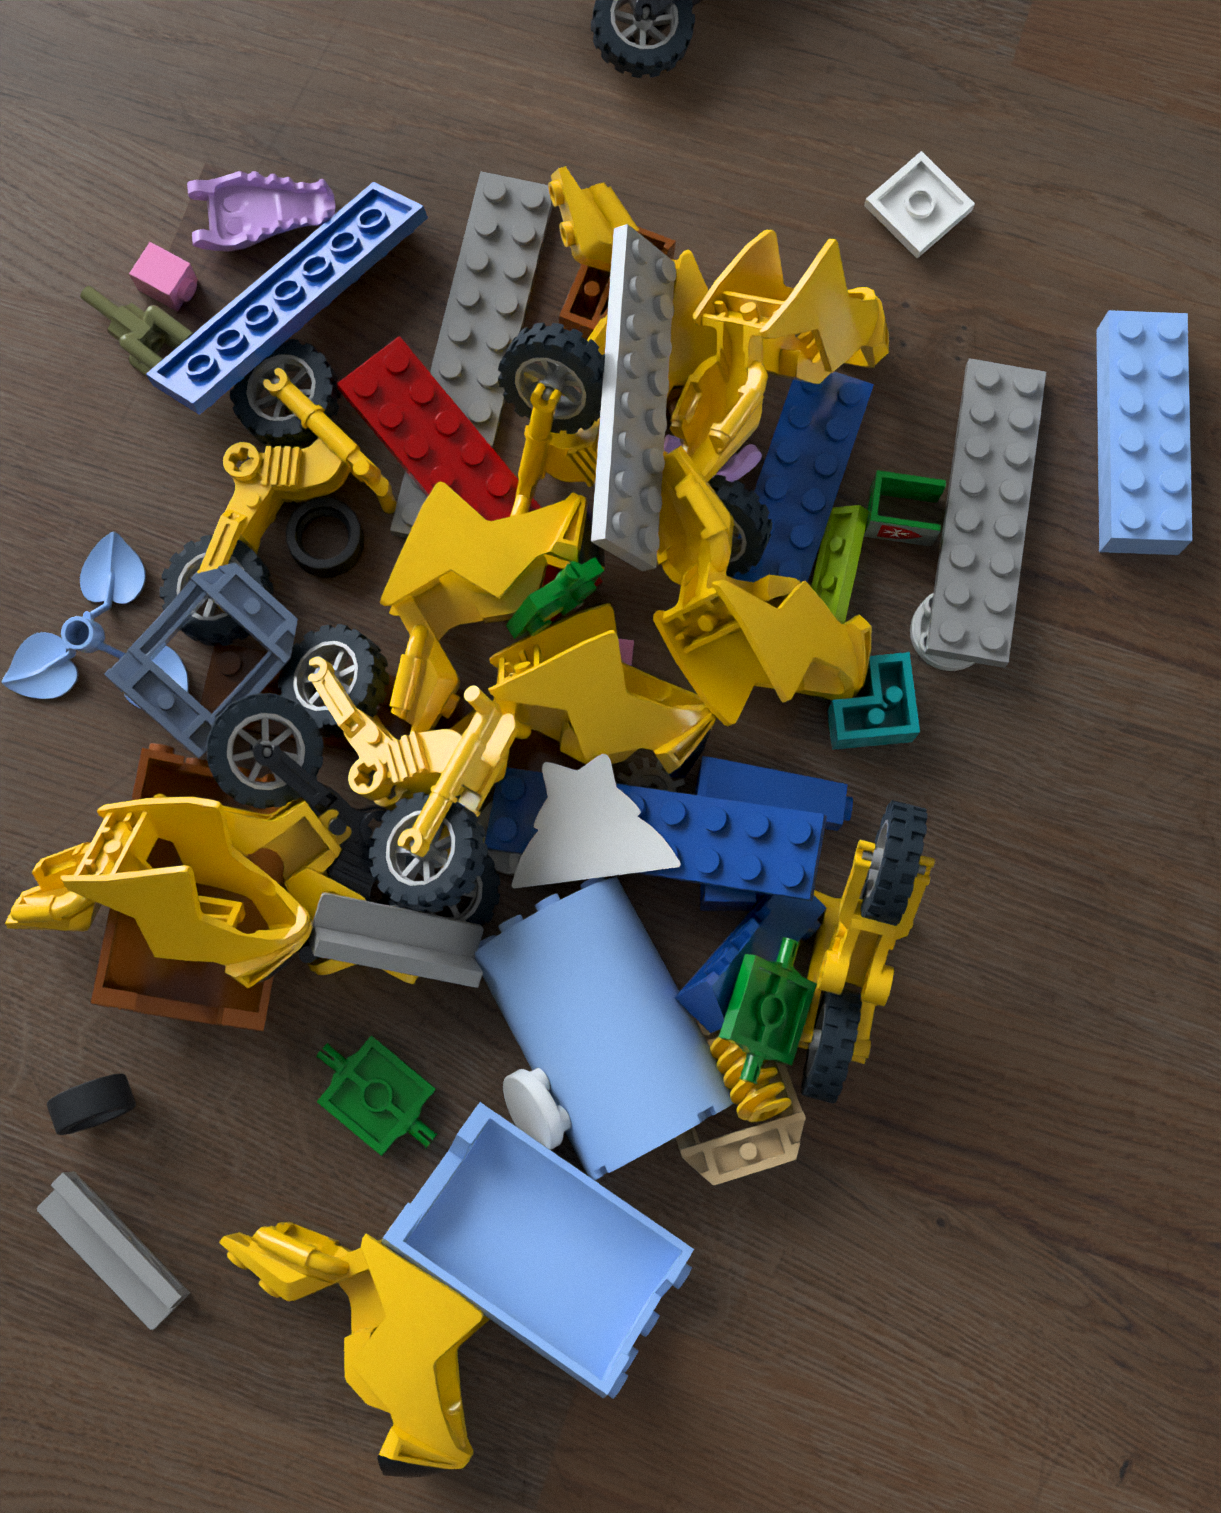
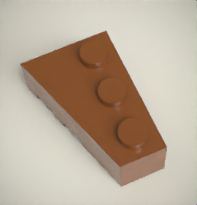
[559,226,676,340]

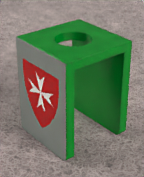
[864,470,946,546]

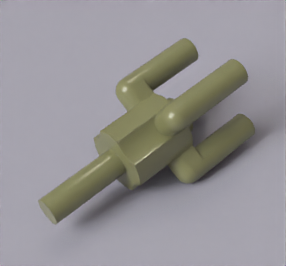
[80,286,194,377]

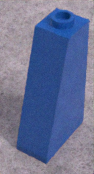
[695,756,853,831]

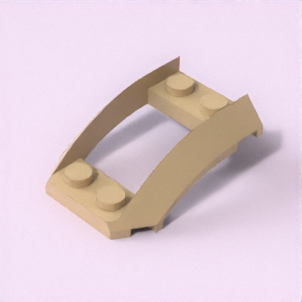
[675,1016,806,1186]

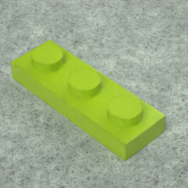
[811,505,869,624]

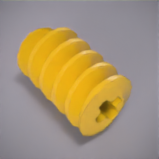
[710,1037,792,1122]

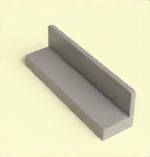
[307,892,484,988]
[37,1171,190,1330]

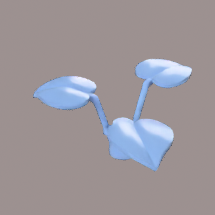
[2,532,189,709]

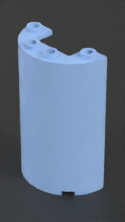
[475,877,734,1181]
[381,1102,694,1399]

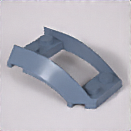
[104,563,298,759]

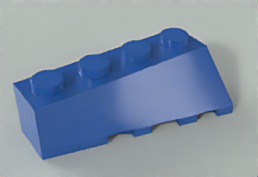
[675,894,826,1033]

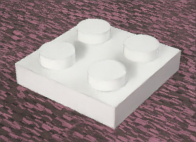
[864,151,975,259]

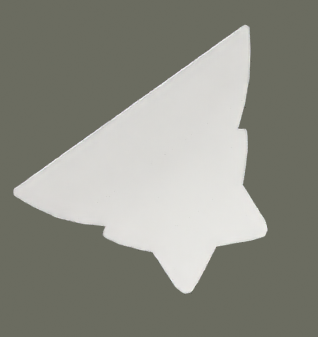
[512,754,681,888]

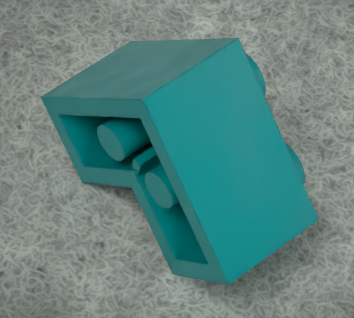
[827,652,920,750]

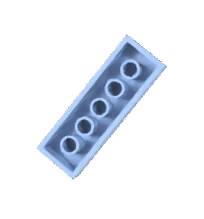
[1097,310,1192,555]

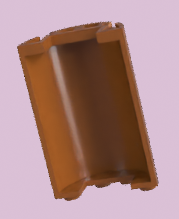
[90,743,289,1031]

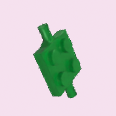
[505,557,604,639]
[719,937,817,1084]
[316,1035,438,1156]

